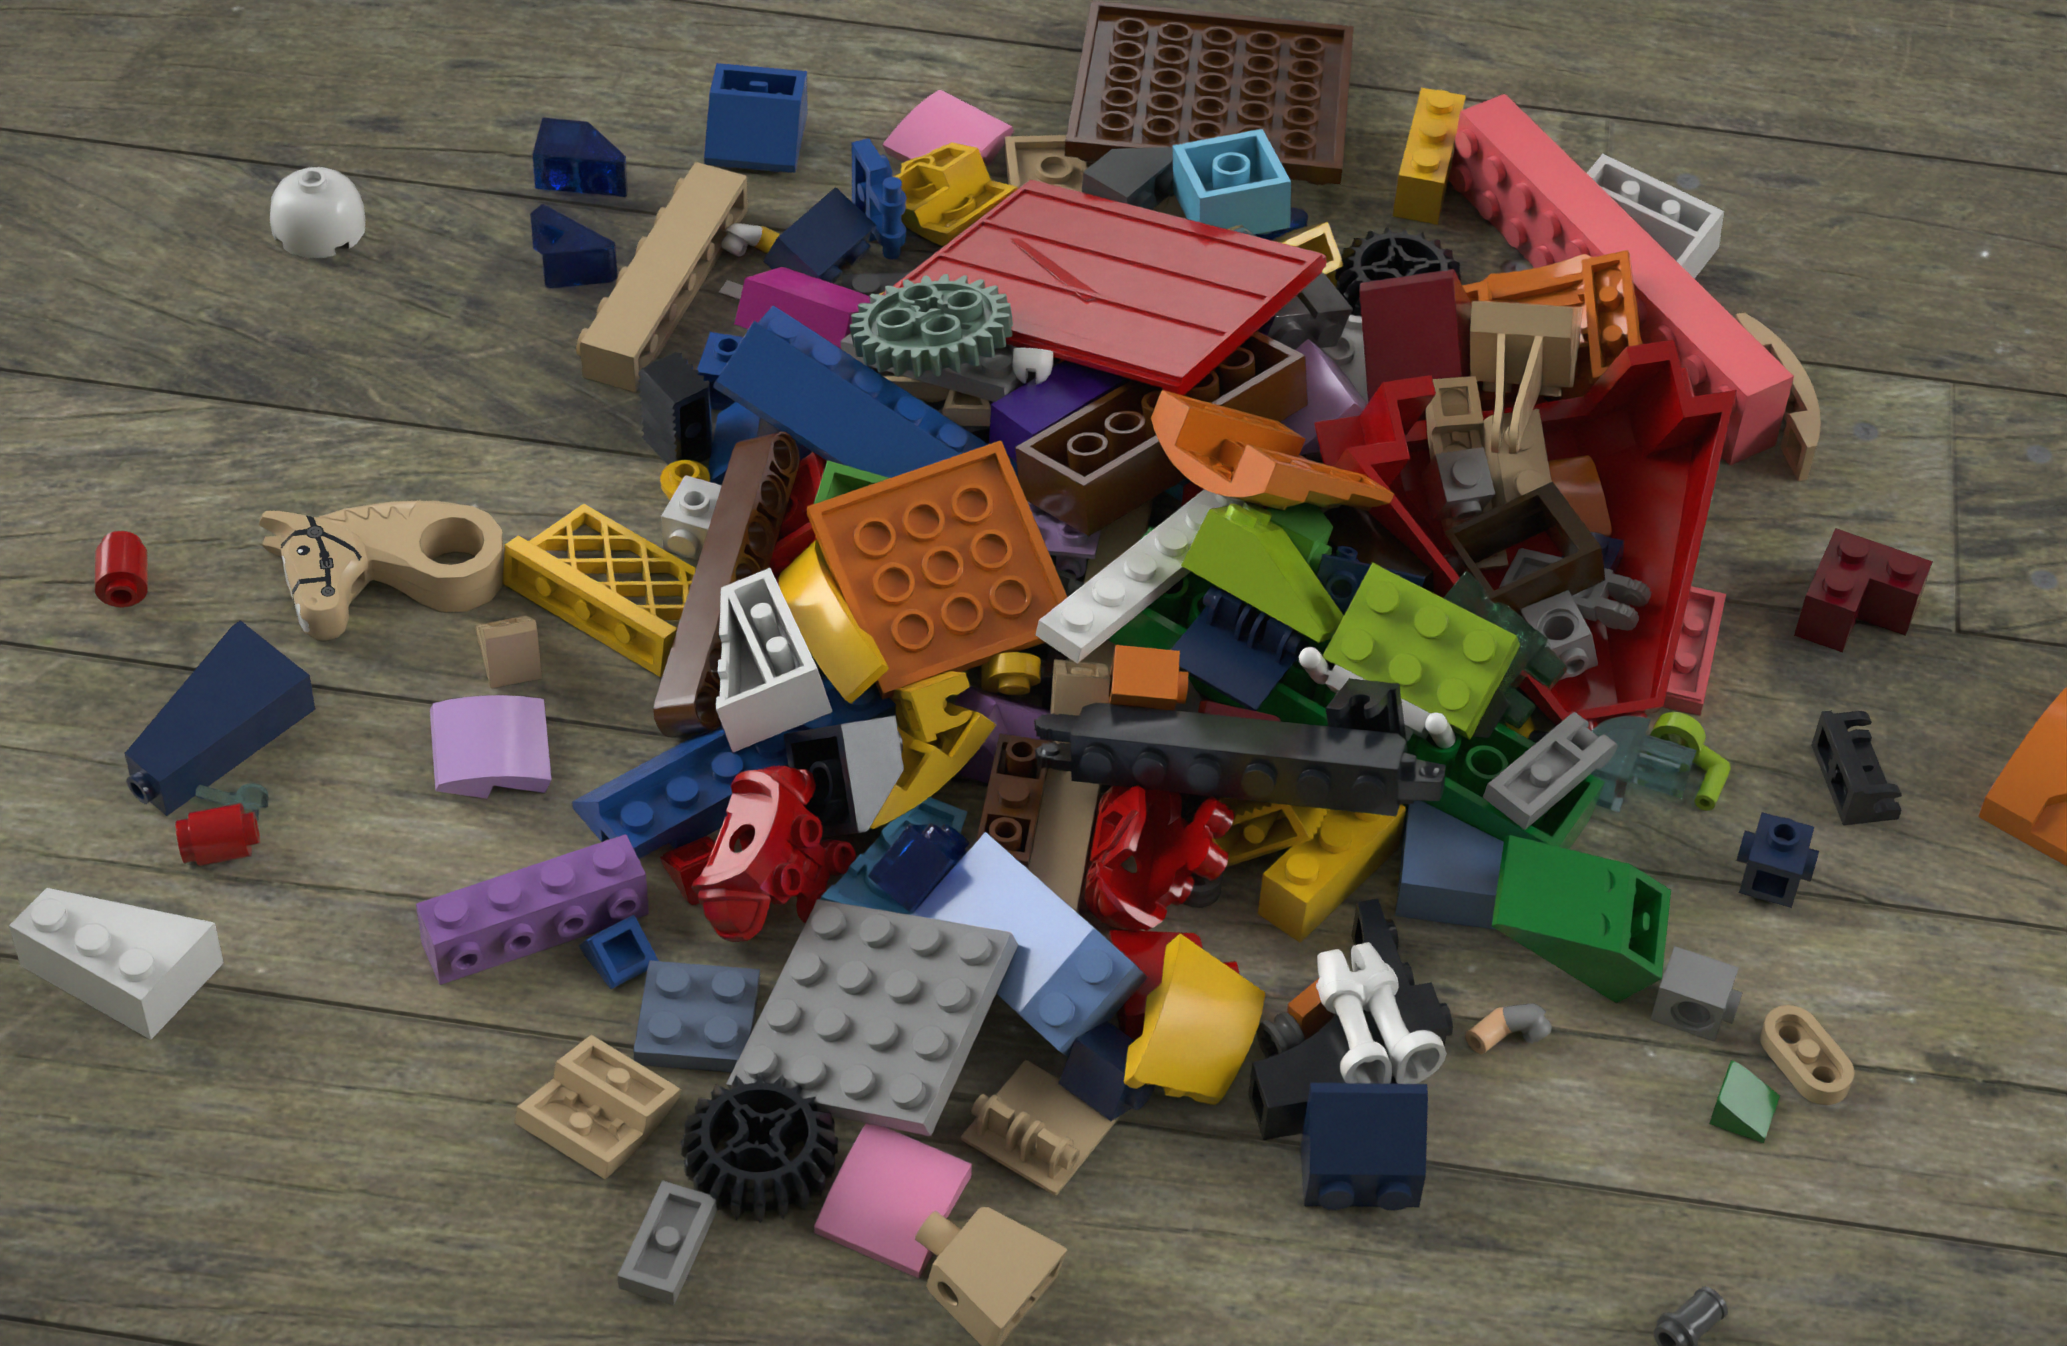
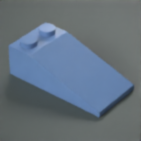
[912,832,1148,1057]

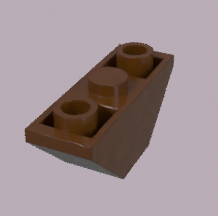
[976,733,1052,869]

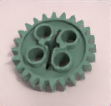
[850,274,1013,378]

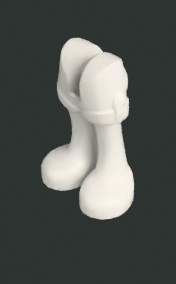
[1316,942,1446,1084]

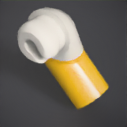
[721,223,781,257]

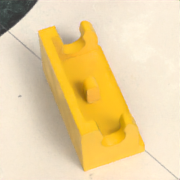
[889,671,973,743]

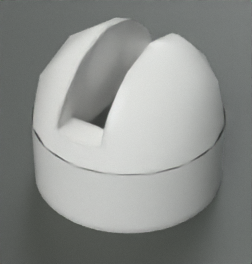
[1012,348,1053,385]

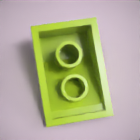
[1181,501,1344,643]

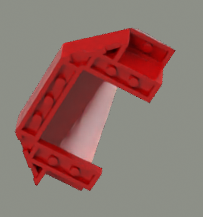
[1314,340,1737,734]

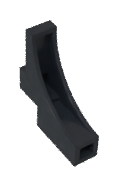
[1248,898,1453,1141]

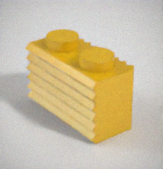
[1212,797,1331,867]

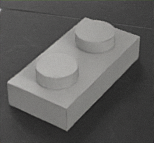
[618,1180,718,1305]

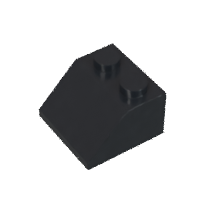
[783,716,904,837]

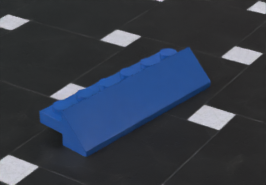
[714,305,1019,479]
[572,668,896,859]

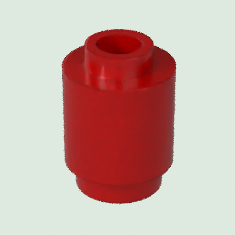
[95,531,148,608]
[176,803,260,866]

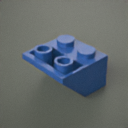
[704,63,808,173]

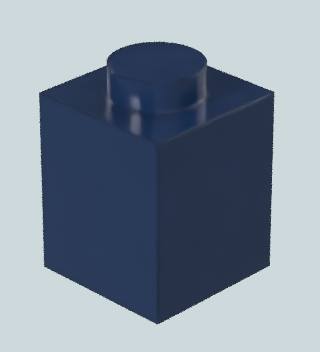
[1058,1021,1155,1121]

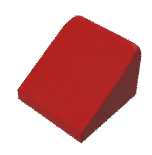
[660,836,715,905]

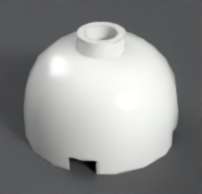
[270,167,366,258]

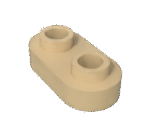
[1760,1005,1854,1105]

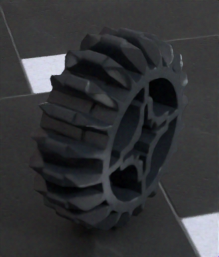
[1335,227,1462,316]
[681,1071,838,1223]

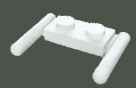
[1299,647,1456,748]

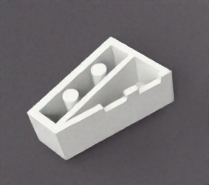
[1587,154,1724,279]
[716,568,833,752]
[9,888,224,1040]

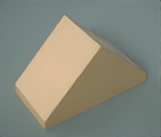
[475,615,542,688]

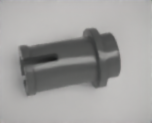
[1654,1286,1728,1346]

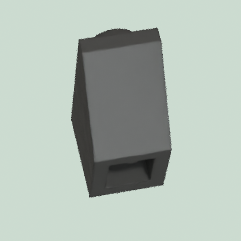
[1082,147,1175,210]

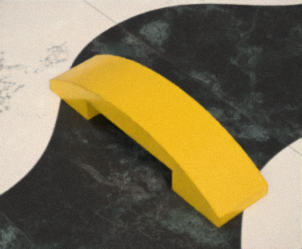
[779,539,889,704]

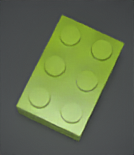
[1323,562,1520,740]

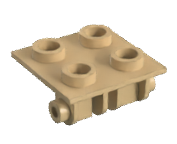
[961,1059,1120,1196]

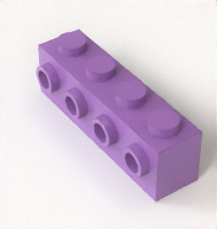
[416,834,649,985]

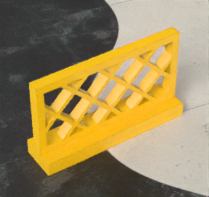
[503,504,696,677]

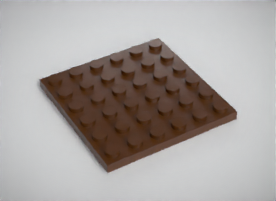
[1064,0,1354,185]

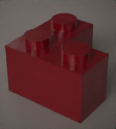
[1794,528,1933,653]

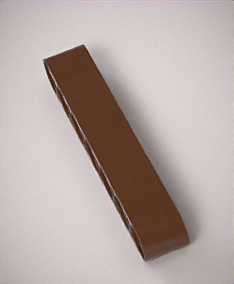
[653,432,800,737]

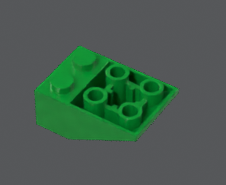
[1492,835,1671,1003]

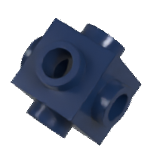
[1736,812,1819,908]

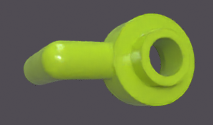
[1649,712,1731,811]

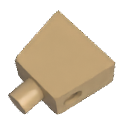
[915,1207,1067,1346]

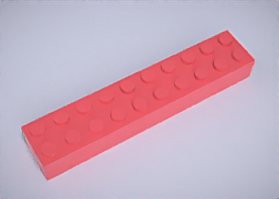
[1449,94,1794,465]

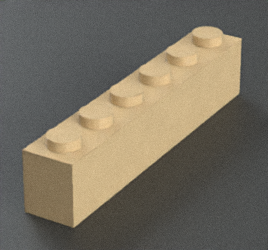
[576,162,748,392]

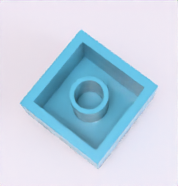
[1173,129,1291,235]

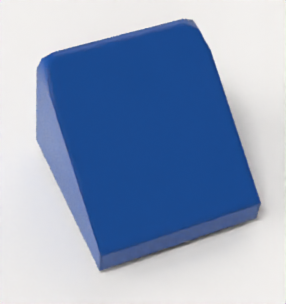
[579,915,659,989]

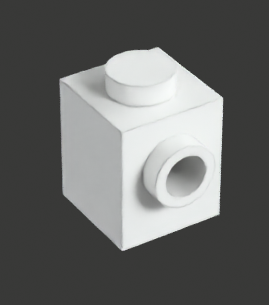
[661,475,722,561]

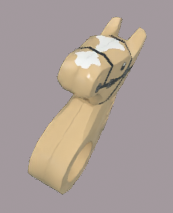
[259,500,504,641]

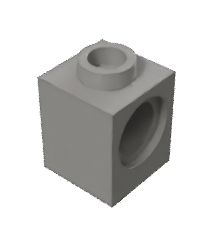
[1521,590,1598,684]
[1651,946,1743,1042]

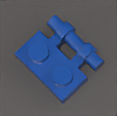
[852,138,906,259]

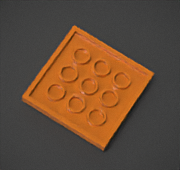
[807,441,1067,700]

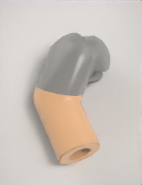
[1465,1003,1552,1054]

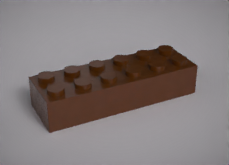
[1015,331,1308,536]

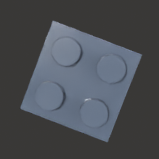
[633,960,760,1072]

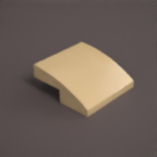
[515,1035,681,1179]

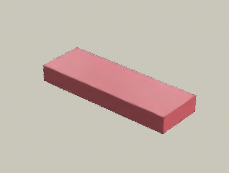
[1663,586,1726,716]

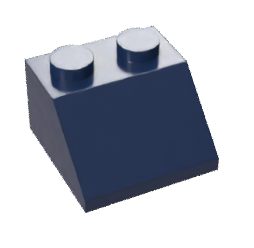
[1300,1083,1428,1211]

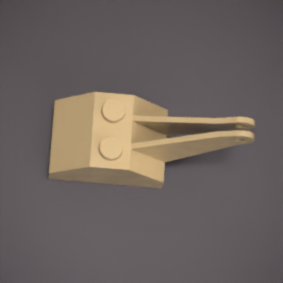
[1470,301,1583,455]

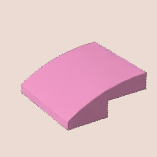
[883,90,1014,166]
[814,1123,972,1278]

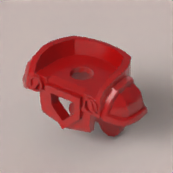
[691,766,856,942]
[1084,786,1234,932]

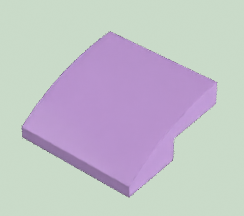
[430,695,552,799]

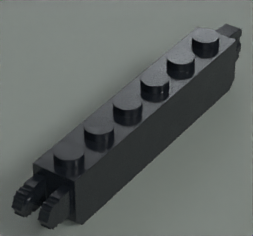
[1034,702,1445,816]

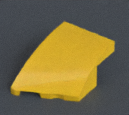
[892,142,1018,246]
[870,702,996,829]
[1124,934,1266,1105]

